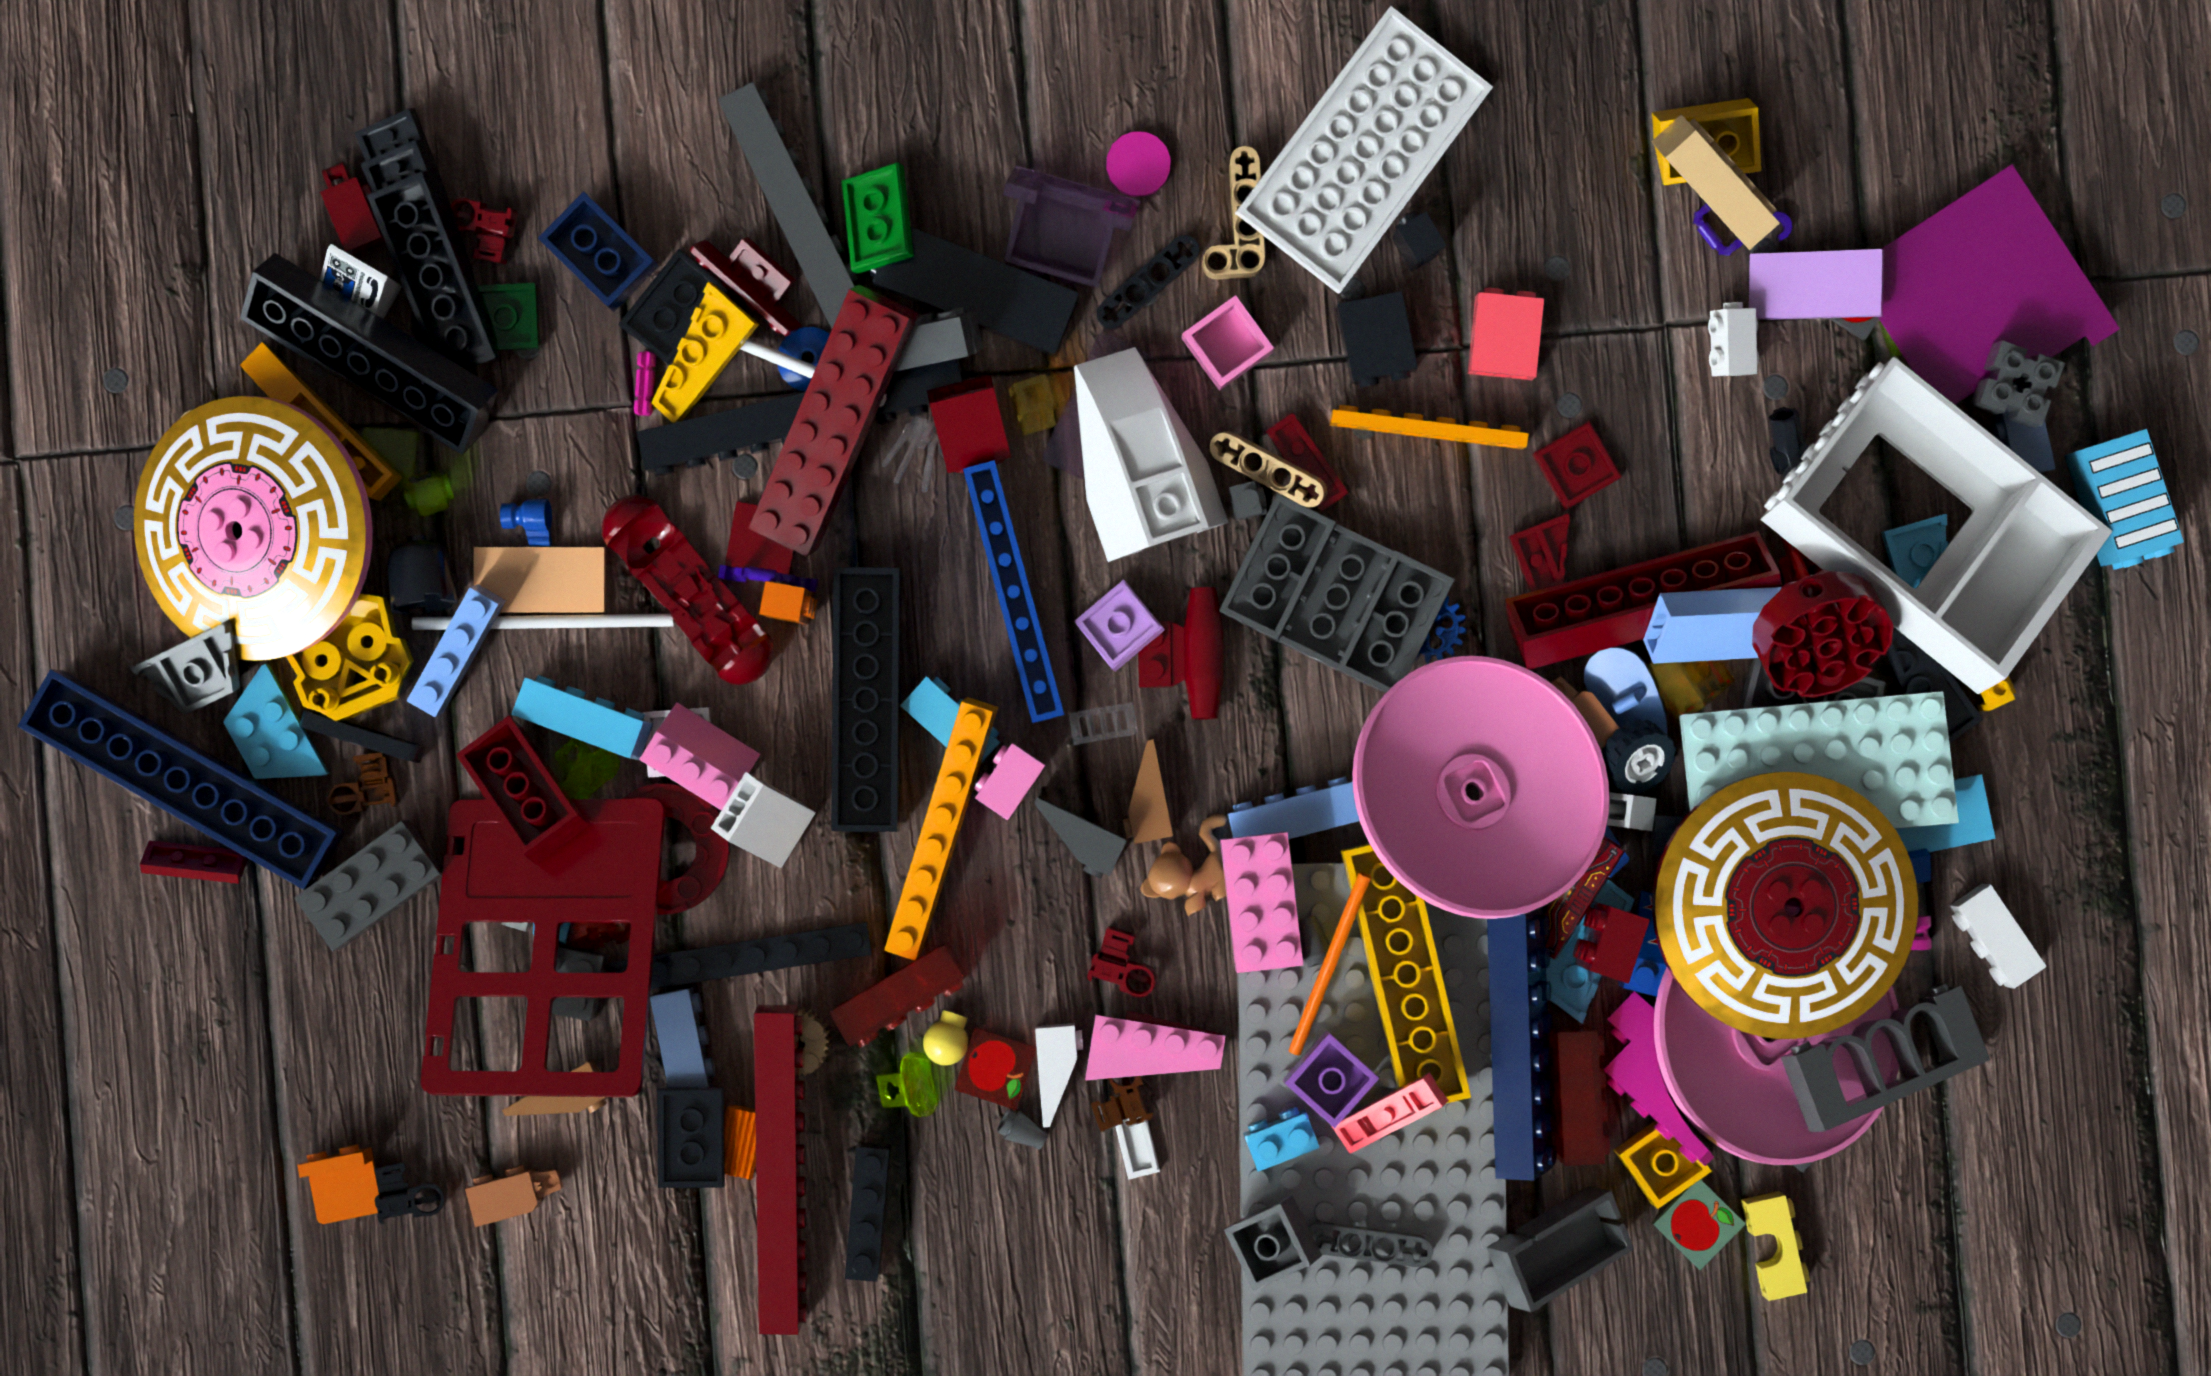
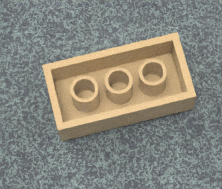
[1651,114,1780,250]

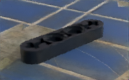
[1097,235,1200,331]
[299,709,426,763]

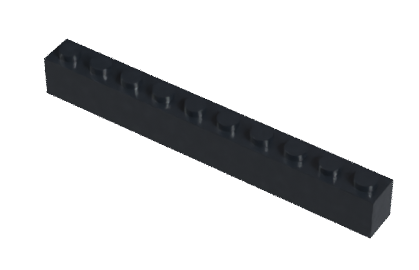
[637,359,962,477]

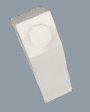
[1035,1023,1083,1128]

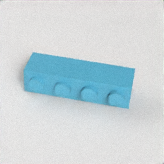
[511,675,653,761]

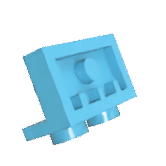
[1243,1107,1320,1172]

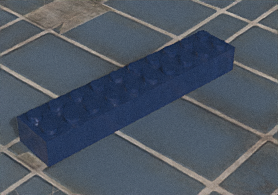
[17,669,346,890]

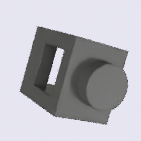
[1228,481,1267,522]

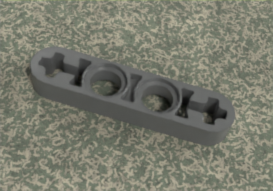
[1308,1222,1433,1267]

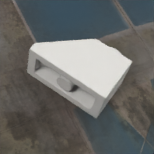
[1607,792,1656,831]

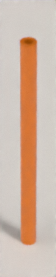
[1288,872,1371,1056]

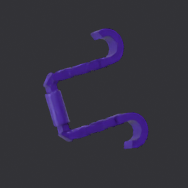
[1693,173,1792,256]
[718,565,818,593]

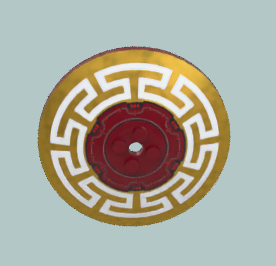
[1652,772,1918,1039]

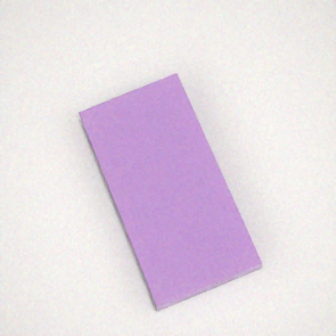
[1749,249,1884,320]

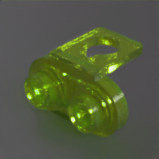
[554,738,620,799]
[876,1052,939,1117]

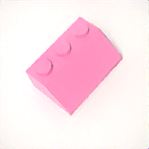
[639,702,761,810]

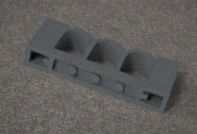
[1781,983,1990,1132]

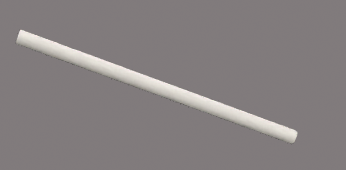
[412,614,675,630]

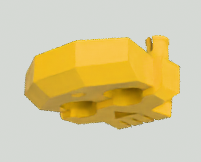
[286,593,414,721]

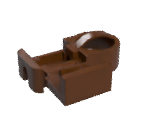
[327,752,399,815]
[1091,1076,1153,1133]

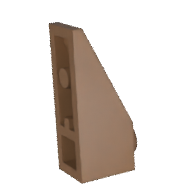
[1123,739,1173,844]
[502,1059,607,1116]

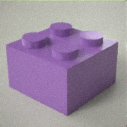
[1283,1030,1379,1128]

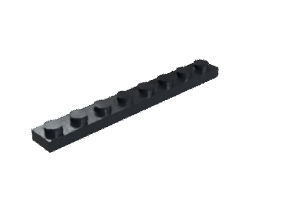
[608,922,872,989]

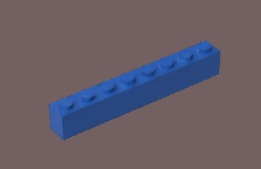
[963,460,1065,724]

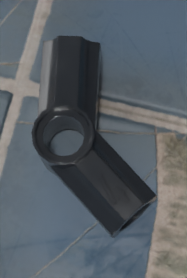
[1769,407,1808,479]

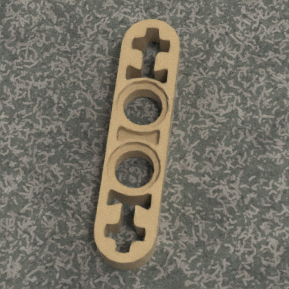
[1210,431,1327,508]

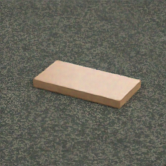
[474,547,606,613]

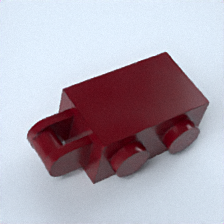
[320,162,385,257]

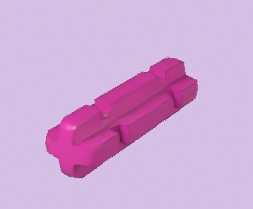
[634,351,656,416]

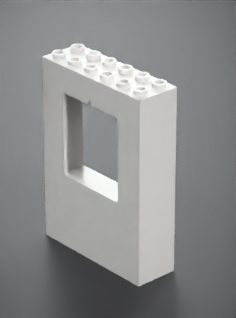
[1760,357,2113,694]

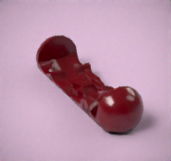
[602,495,774,685]

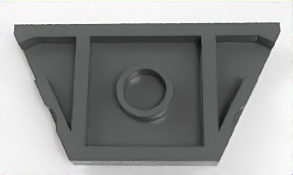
[130,620,240,714]

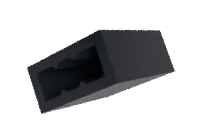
[1335,291,1418,388]

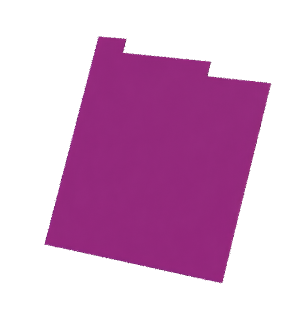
[1878,164,2120,405]

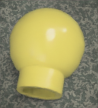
[923,1010,968,1065]

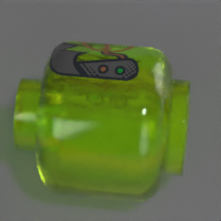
[403,469,455,517]

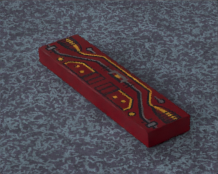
[1544,836,1626,960]

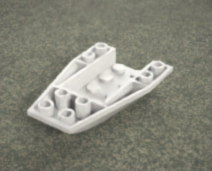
[1074,347,1228,562]

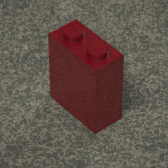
[927,374,1012,473]

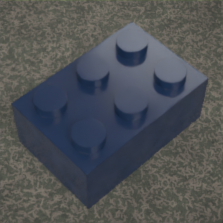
[538,191,659,312]

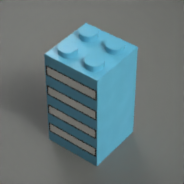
[2064,429,2184,570]

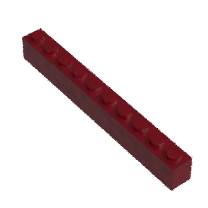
[754,1005,808,1335]

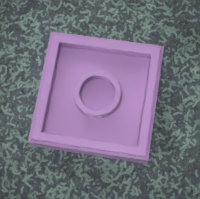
[1074,579,1165,672]

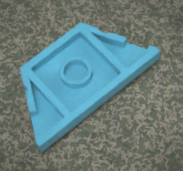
[223,664,329,779]

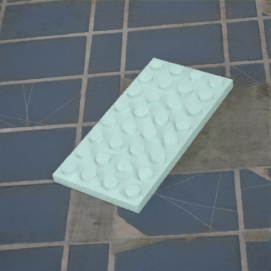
[1679,691,1959,829]

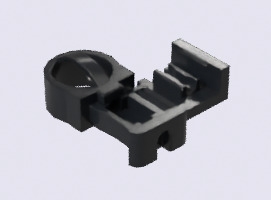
[375,1162,445,1224]

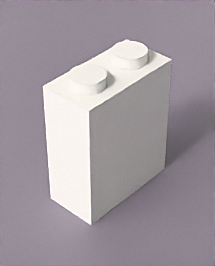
[711,772,816,868]

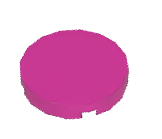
[1106,131,1171,197]

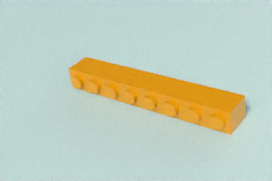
[884,697,999,961]

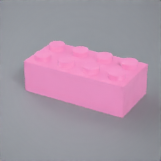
[1220,831,1303,973]

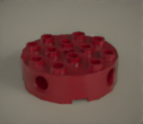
[1752,570,1893,697]

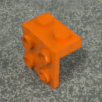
[297,1144,382,1224]

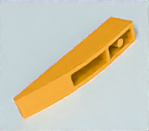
[240,342,403,501]

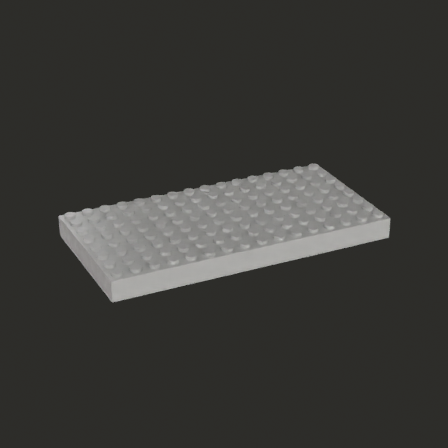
[1237,862,1509,1376]

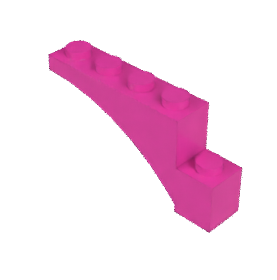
[1604,991,1714,1166]

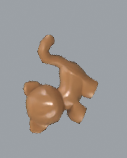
[1140,813,1227,916]

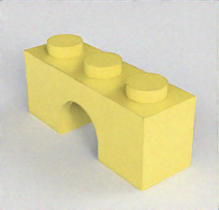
[1741,1191,1810,1301]

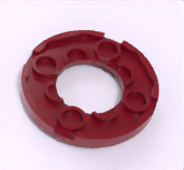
[622,783,730,915]

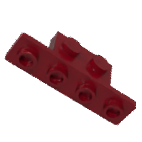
[690,237,801,336]

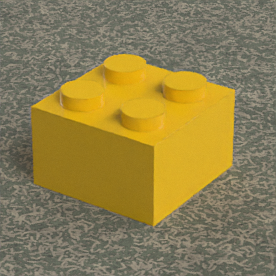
[1614,1120,1712,1209]

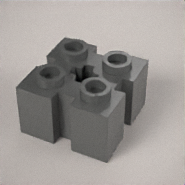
[1970,340,2065,428]

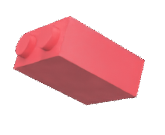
[1468,288,1544,381]

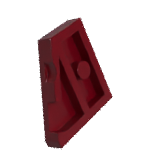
[1508,513,1570,592]

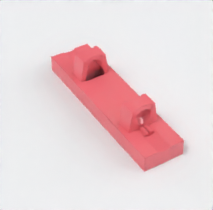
[1331,1073,1449,1154]

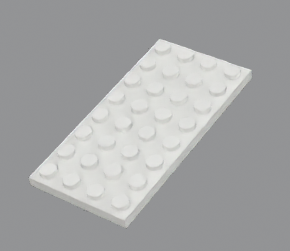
[1235,6,1493,294]

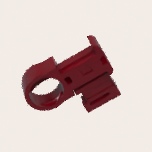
[451,198,518,265]
[1087,926,1157,998]

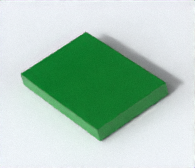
[842,162,914,274]

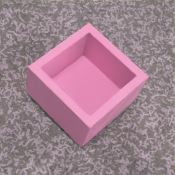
[1181,295,1274,391]
[974,743,1046,820]

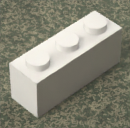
[1950,883,2047,989]

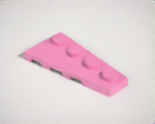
[1085,1015,1226,1080]

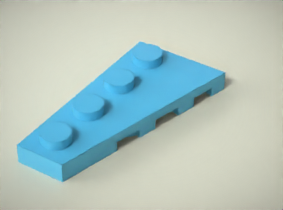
[1546,879,1635,1024]

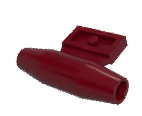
[1138,587,1224,720]

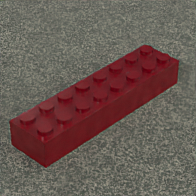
[749,285,919,557]
[1505,531,1781,670]

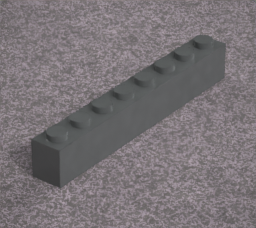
[718,82,859,329]

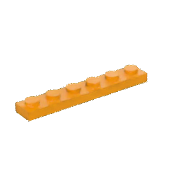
[1329,405,1529,449]

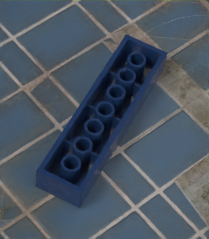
[1487,907,1557,1181]

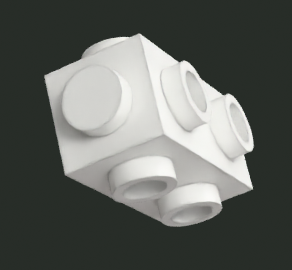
[1708,302,1759,376]

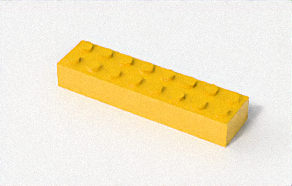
[1341,843,1471,1103]

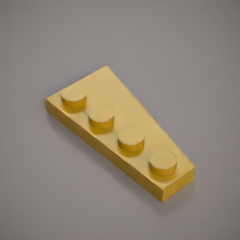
[651,281,759,423]

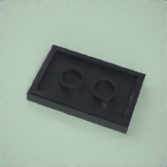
[618,249,731,365]
[657,1087,725,1188]

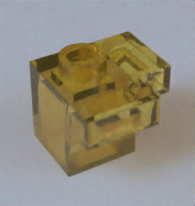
[1008,374,1066,436]

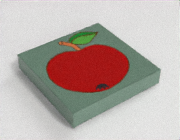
[1652,1179,1746,1270]

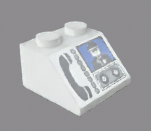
[320,244,402,319]

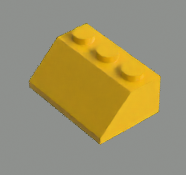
[1652,98,1761,185]

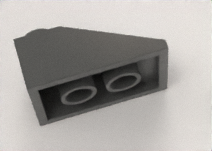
[1034,797,1127,879]

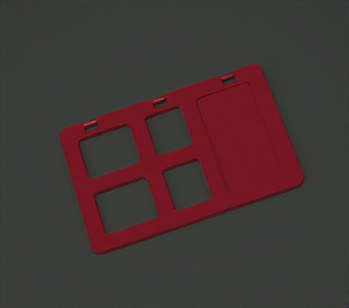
[420,799,666,1097]

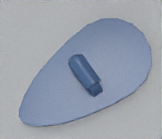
[1584,646,1668,734]

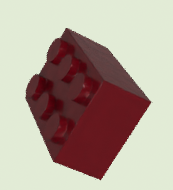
[1573,902,1650,984]

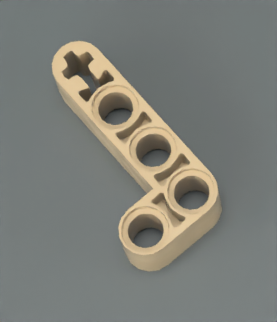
[1202,146,1265,280]

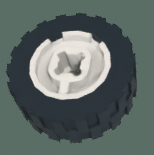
[1601,719,1676,795]

